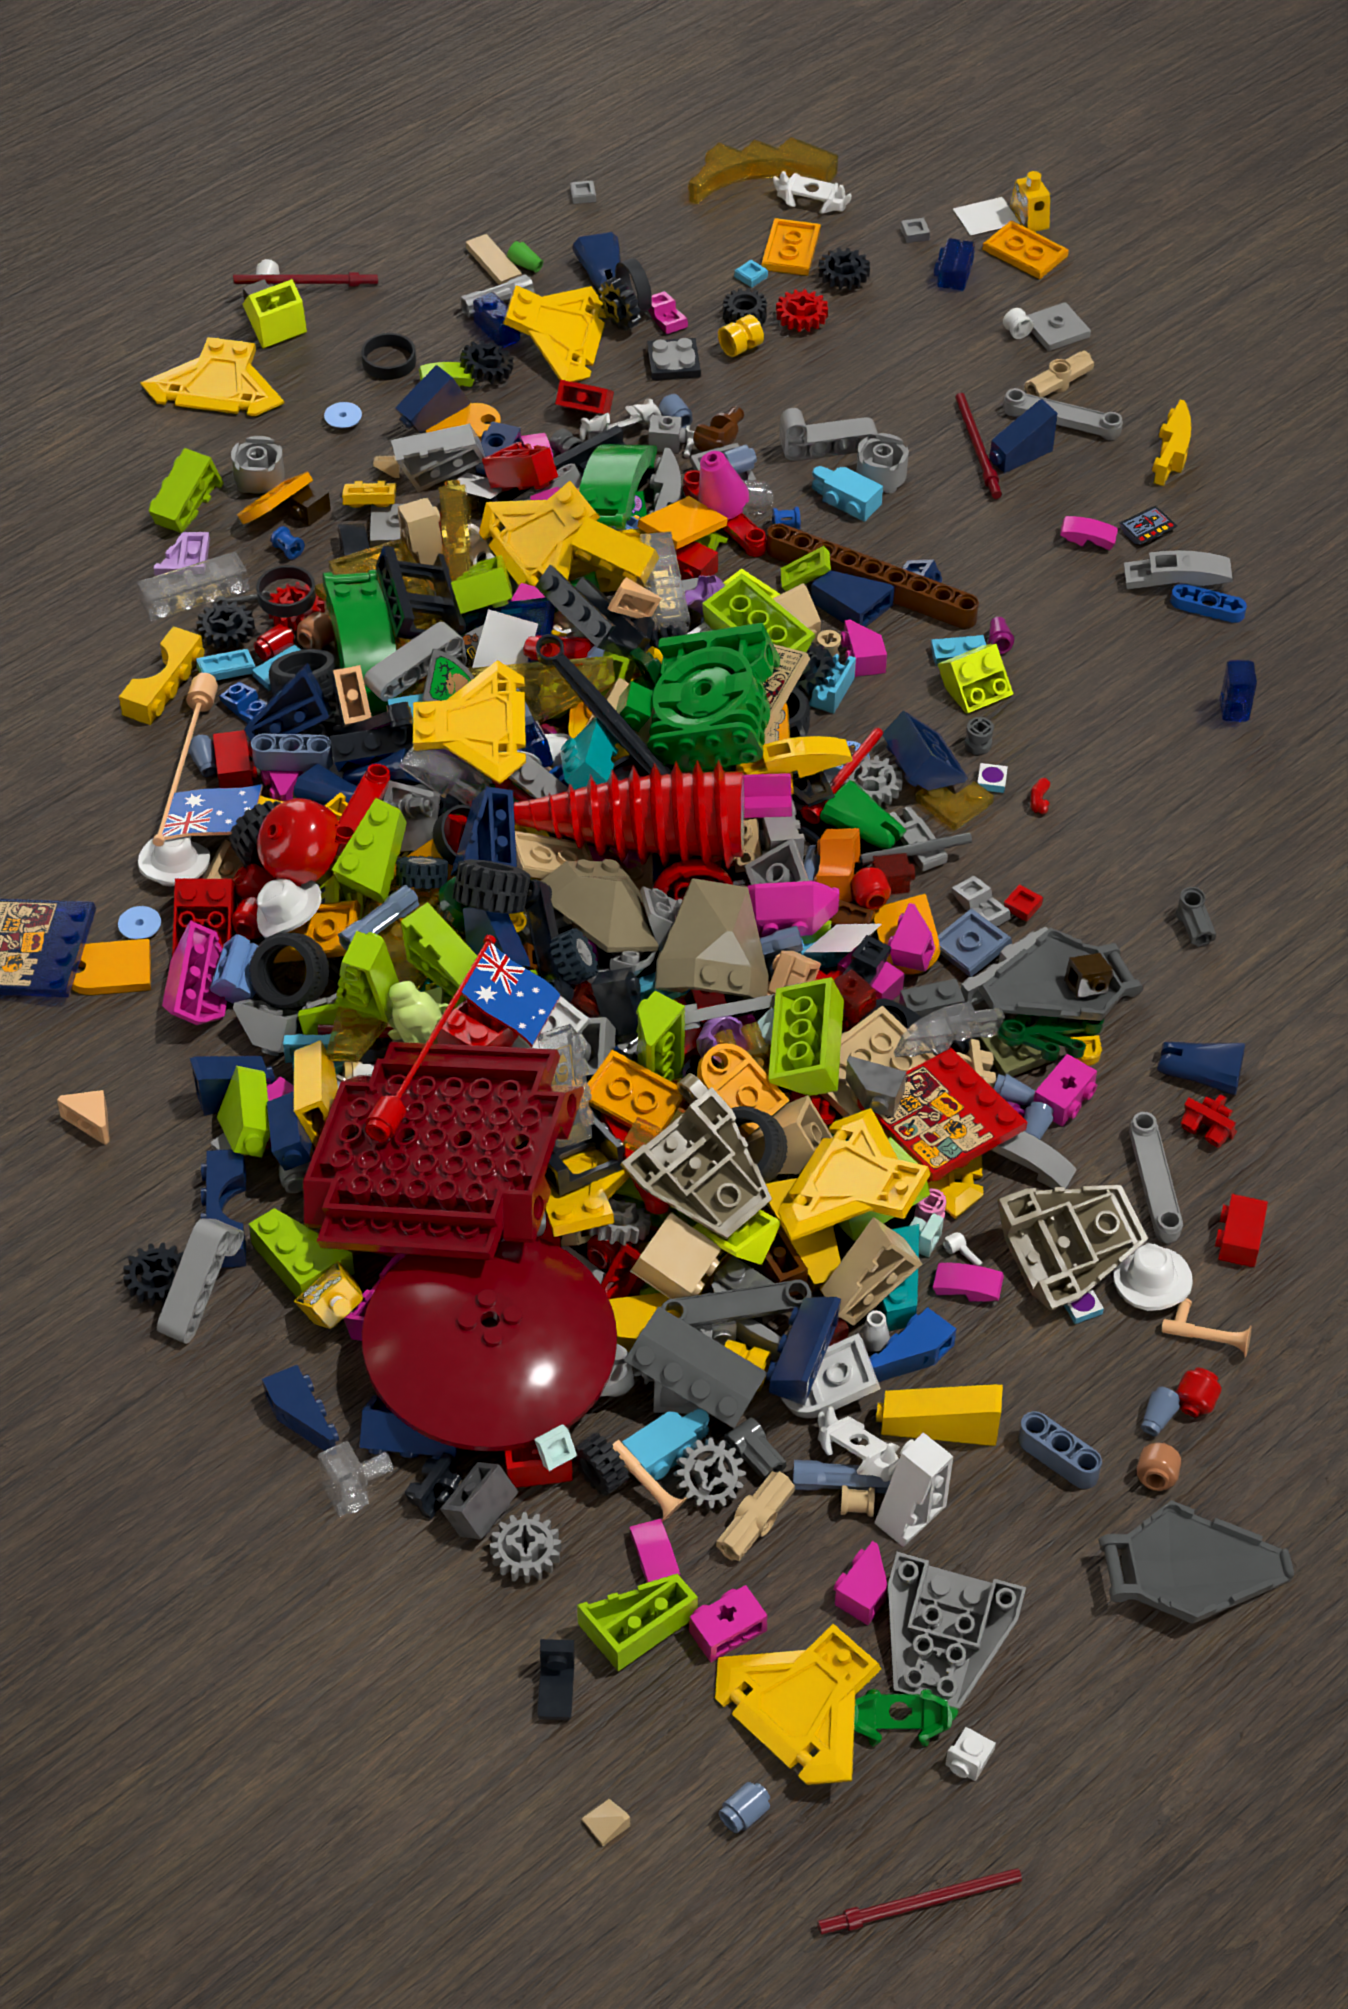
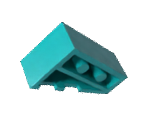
[560,717,618,789]
[876,1224,920,1331]

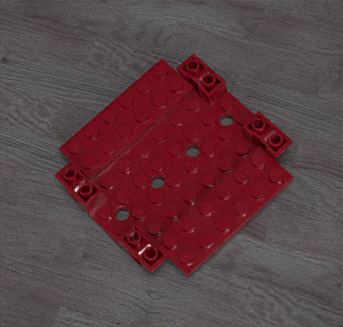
[303,1042,584,1260]

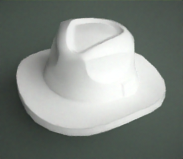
[138,836,210,887]
[256,879,321,938]
[1113,1243,1193,1311]

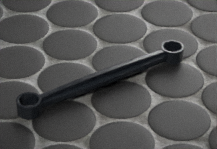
[536,634,669,775]

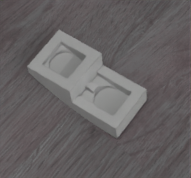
[952,876,1011,927]

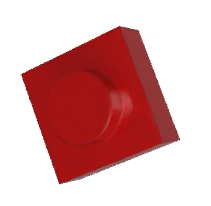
[1004,884,1043,922]

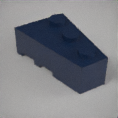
[450,787,517,876]

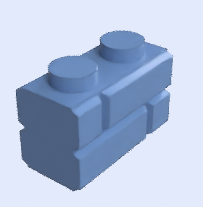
[210,934,258,1005]

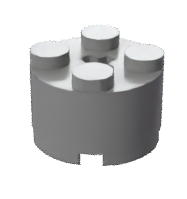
[856,433,909,493]
[231,436,285,493]

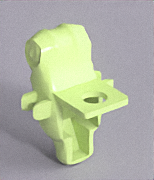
[388,981,453,1044]

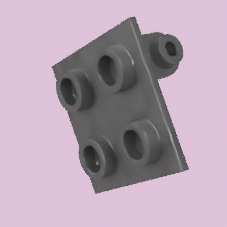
[385,796,440,853]

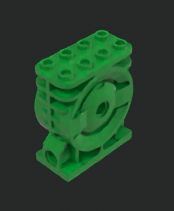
[647,623,781,772]

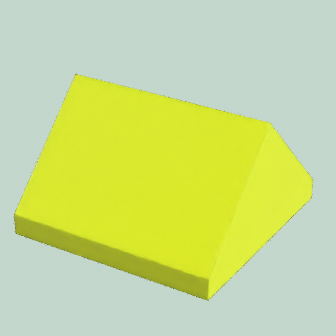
[693,1210,780,1265]

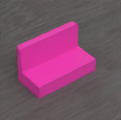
[744,773,792,818]

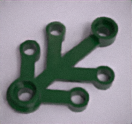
[997,1014,1104,1061]

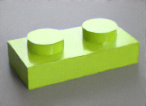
[781,546,831,592]

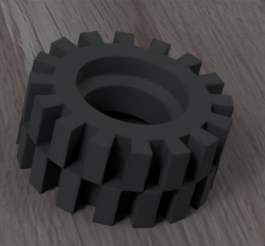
[723,288,767,327]
[573,1433,629,1496]

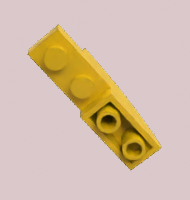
[1152,399,1191,486]
[737,736,853,778]

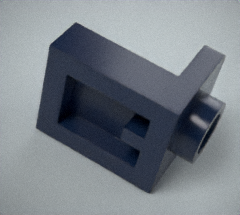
[903,559,942,583]

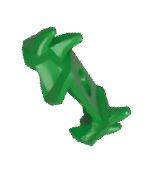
[854,1689,959,1747]

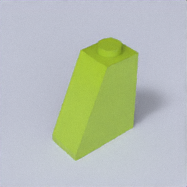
[217,1066,270,1158]

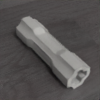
[460,274,535,318]

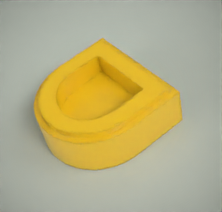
[1070,1035,1102,1066]

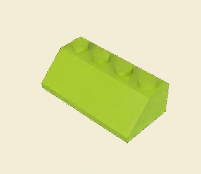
[702,573,815,652]
[768,977,844,1096]
[636,991,685,1081]

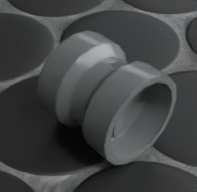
[549,428,583,454]
[965,717,994,755]

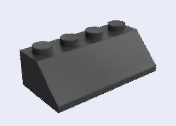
[624,1307,767,1428]

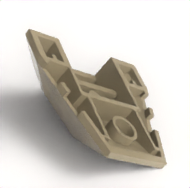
[541,859,659,952]
[654,878,769,1001]
[621,1087,772,1239]
[998,1185,1148,1311]

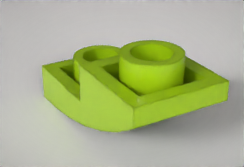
[419,362,474,387]

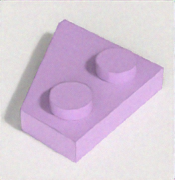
[154,532,210,576]

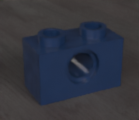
[476,421,521,475]

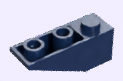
[262,1365,339,1457]

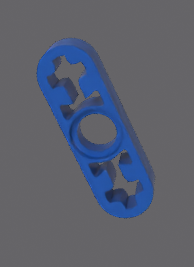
[1170,584,1247,623]

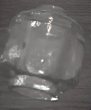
[743,480,773,514]

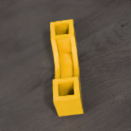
[119,626,205,725]

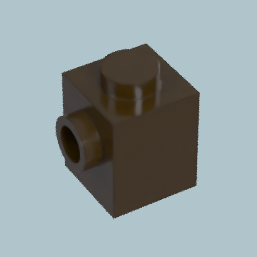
[289,481,331,526]
[1064,953,1113,998]

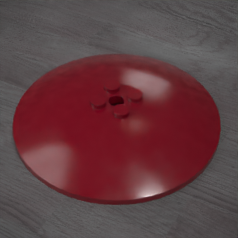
[362,1237,617,1451]

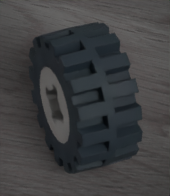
[396,856,448,889]
[550,928,598,986]

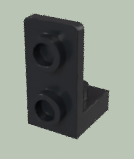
[537,1639,575,1720]

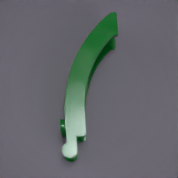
[579,444,657,529]
[322,570,402,716]

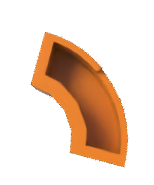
[814,828,860,902]

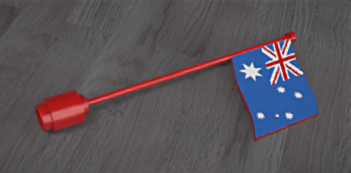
[365,935,561,1142]

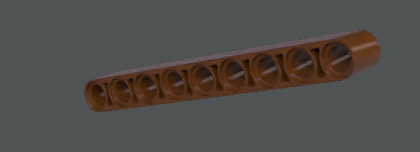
[766,523,979,629]

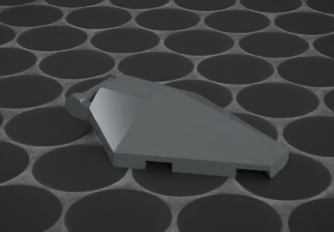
[979,928,1143,1021]
[1098,1500,1294,1624]

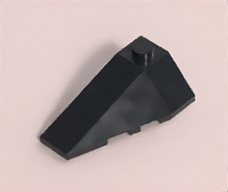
[789,720,835,807]

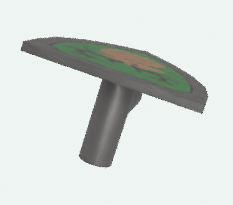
[422,648,474,702]

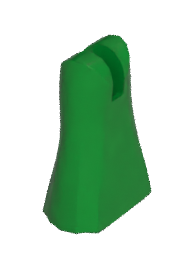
[820,780,907,850]

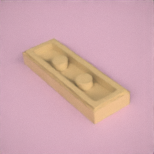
[466,234,522,285]

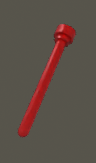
[801,728,883,824]

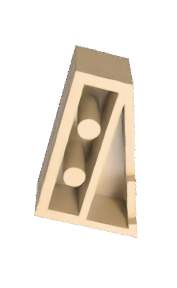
[398,498,445,591]
[821,1217,922,1326]

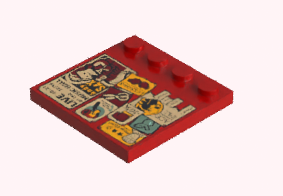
[857,1048,1027,1182]

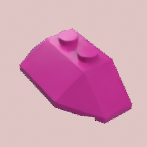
[748,881,840,938]
[162,921,227,1025]

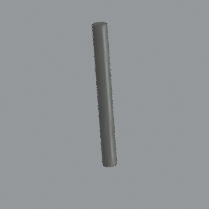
[860,832,972,865]

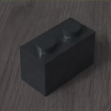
[591,967,642,1036]

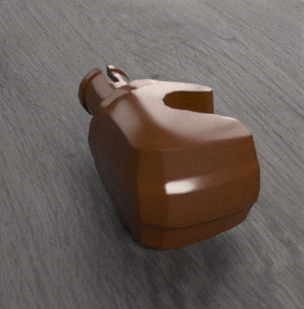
[693,406,745,452]

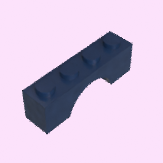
[201,1149,246,1268]

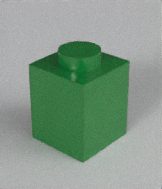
[616,681,654,732]

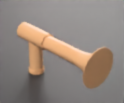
[1162,1298,1252,1358]
[613,1440,687,1522]

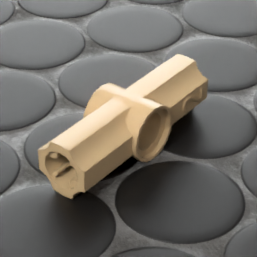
[1024,350,1094,398]
[716,1471,795,1561]

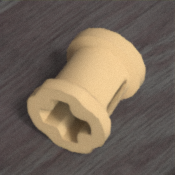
[817,630,841,661]
[841,1485,875,1517]

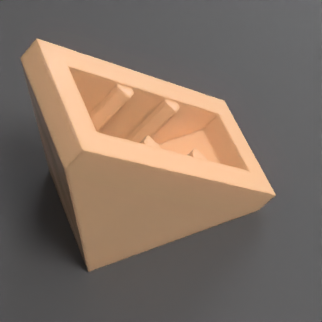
[608,577,661,618]
[57,1090,110,1145]

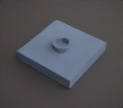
[938,908,1012,977]

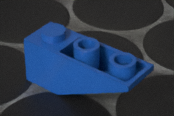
[869,1307,957,1382]

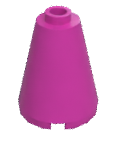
[698,451,749,519]

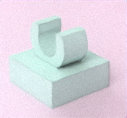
[910,1213,944,1257]
[534,1424,577,1471]

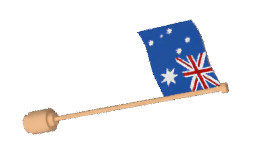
[153,673,262,846]

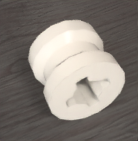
[1003,308,1033,339]

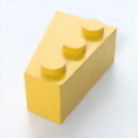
[571,516,659,585]

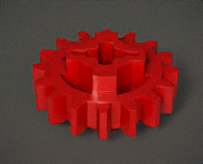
[776,289,828,332]
[268,582,325,631]

